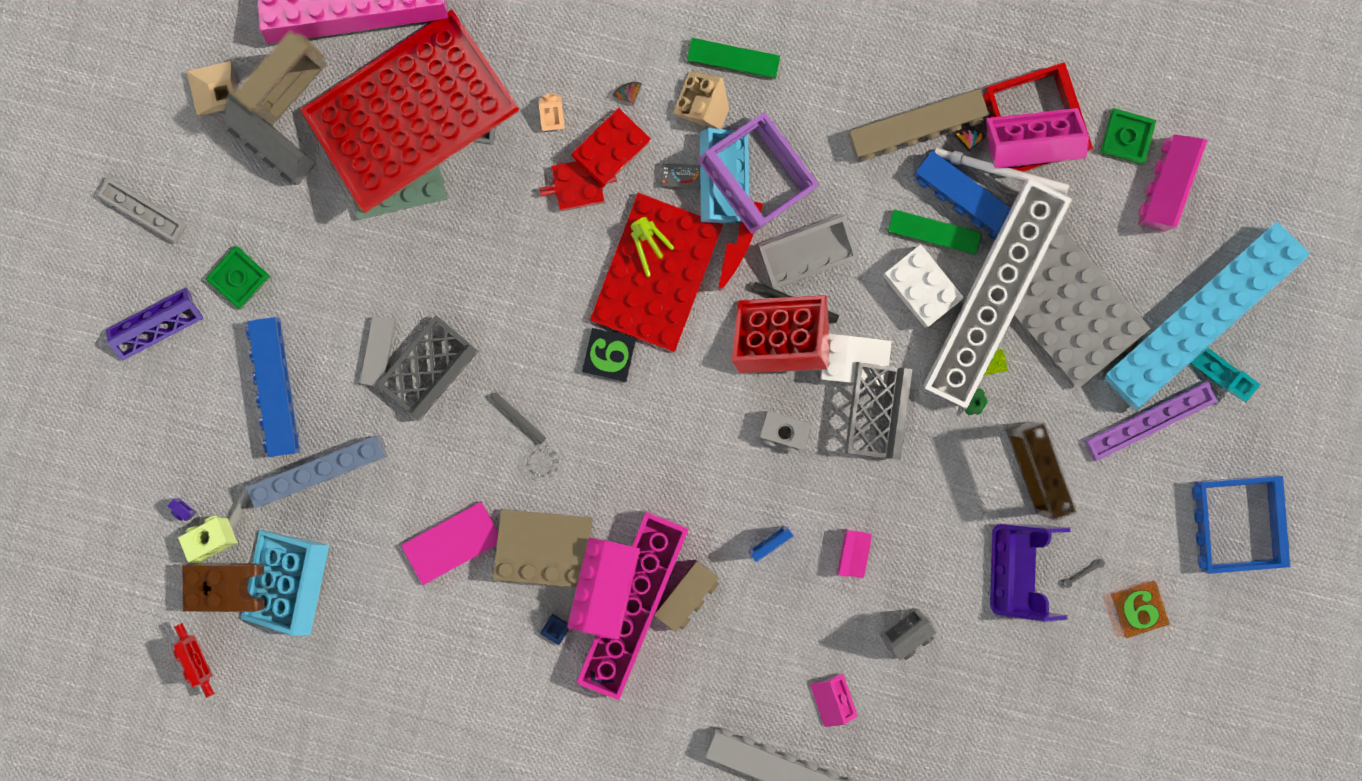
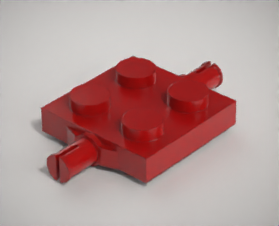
[539,161,617,212]
[173,623,215,698]

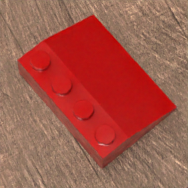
[731,295,830,373]

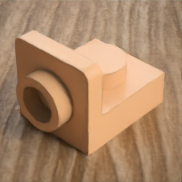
[539,94,565,131]

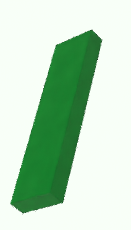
[687,38,781,79]
[887,209,982,255]

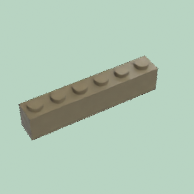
[847,89,989,162]

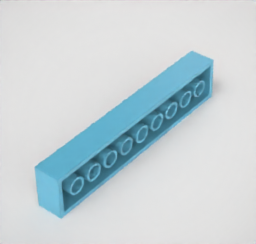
[1104,222,1311,412]

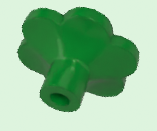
[965,388,988,415]

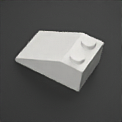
[819,334,891,386]

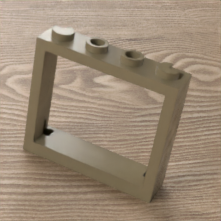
[233,31,327,126]

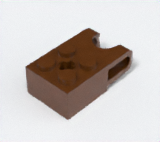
[182,563,265,612]

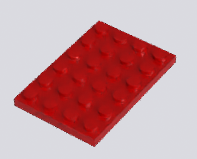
[590,192,723,352]

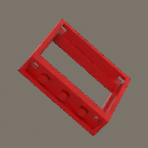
[983,62,1093,172]

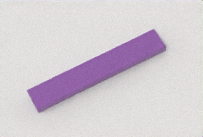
[1084,381,1218,461]

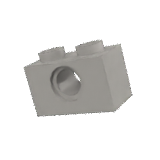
[759,411,812,453]

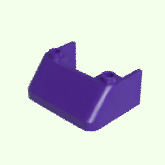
[990,524,1070,622]

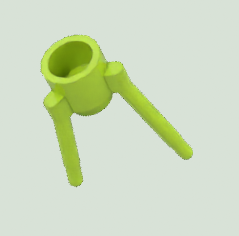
[630,217,674,277]

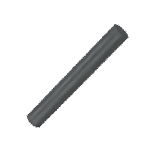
[490,392,546,445]

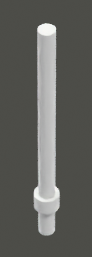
[935,148,1069,194]

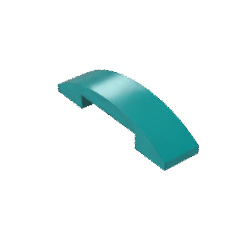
[1190,348,1261,403]

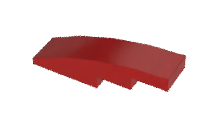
[718,201,763,290]

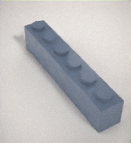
[246,435,388,508]

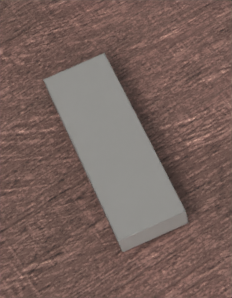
[360,316,396,387]

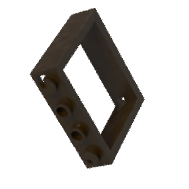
[1006,422,1076,520]

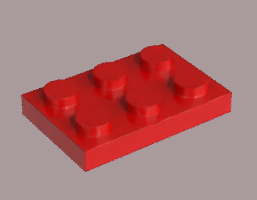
[571,108,651,187]

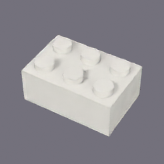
[882,244,964,328]

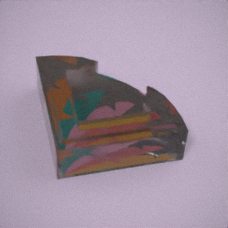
[612,81,642,105]

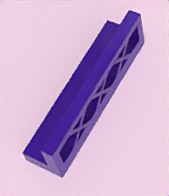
[106,287,203,361]

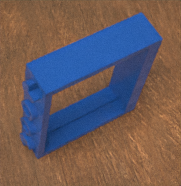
[1192,475,1290,574]

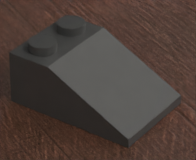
[881,608,936,660]

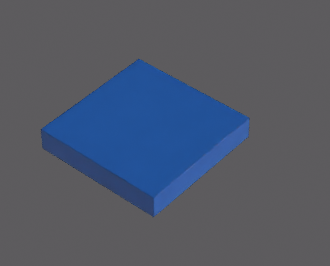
[749,526,794,562]

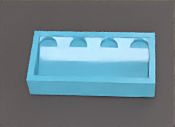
[700,128,749,223]

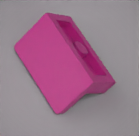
[837,529,872,578]
[810,674,858,727]

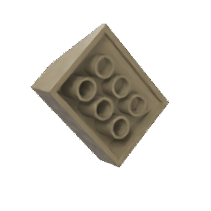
[493,509,592,587]

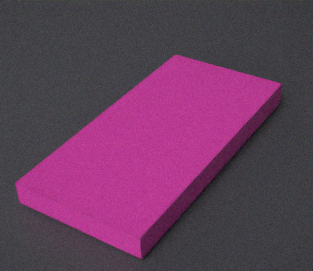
[401,501,498,585]

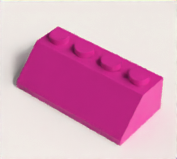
[986,108,1089,168]
[1138,134,1208,232]
[567,538,640,640]

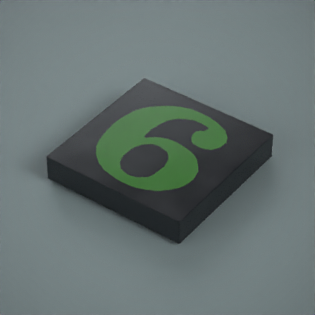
[582,328,637,382]

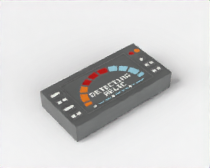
[662,163,701,189]

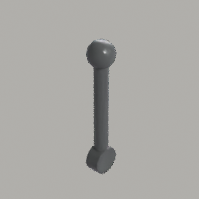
[1062,559,1105,588]

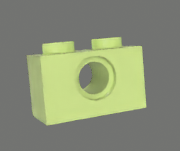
[178,516,238,563]

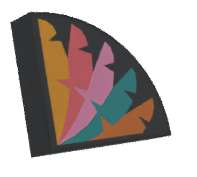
[954,128,987,152]

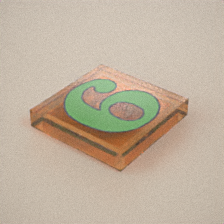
[1111,580,1170,638]

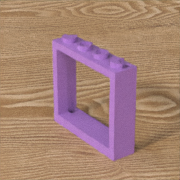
[697,112,819,234]

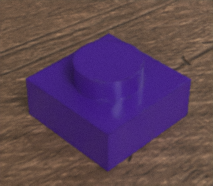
[168,498,197,521]

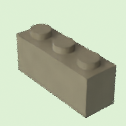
[654,559,719,632]

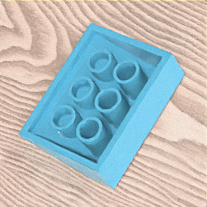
[241,530,329,636]

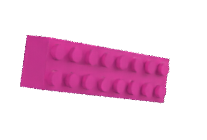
[258,0,448,44]
[577,510,689,700]

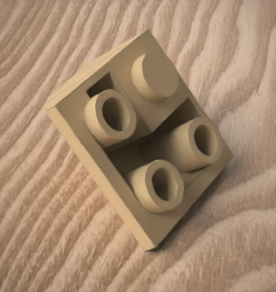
[187,61,238,116]
[673,71,729,129]

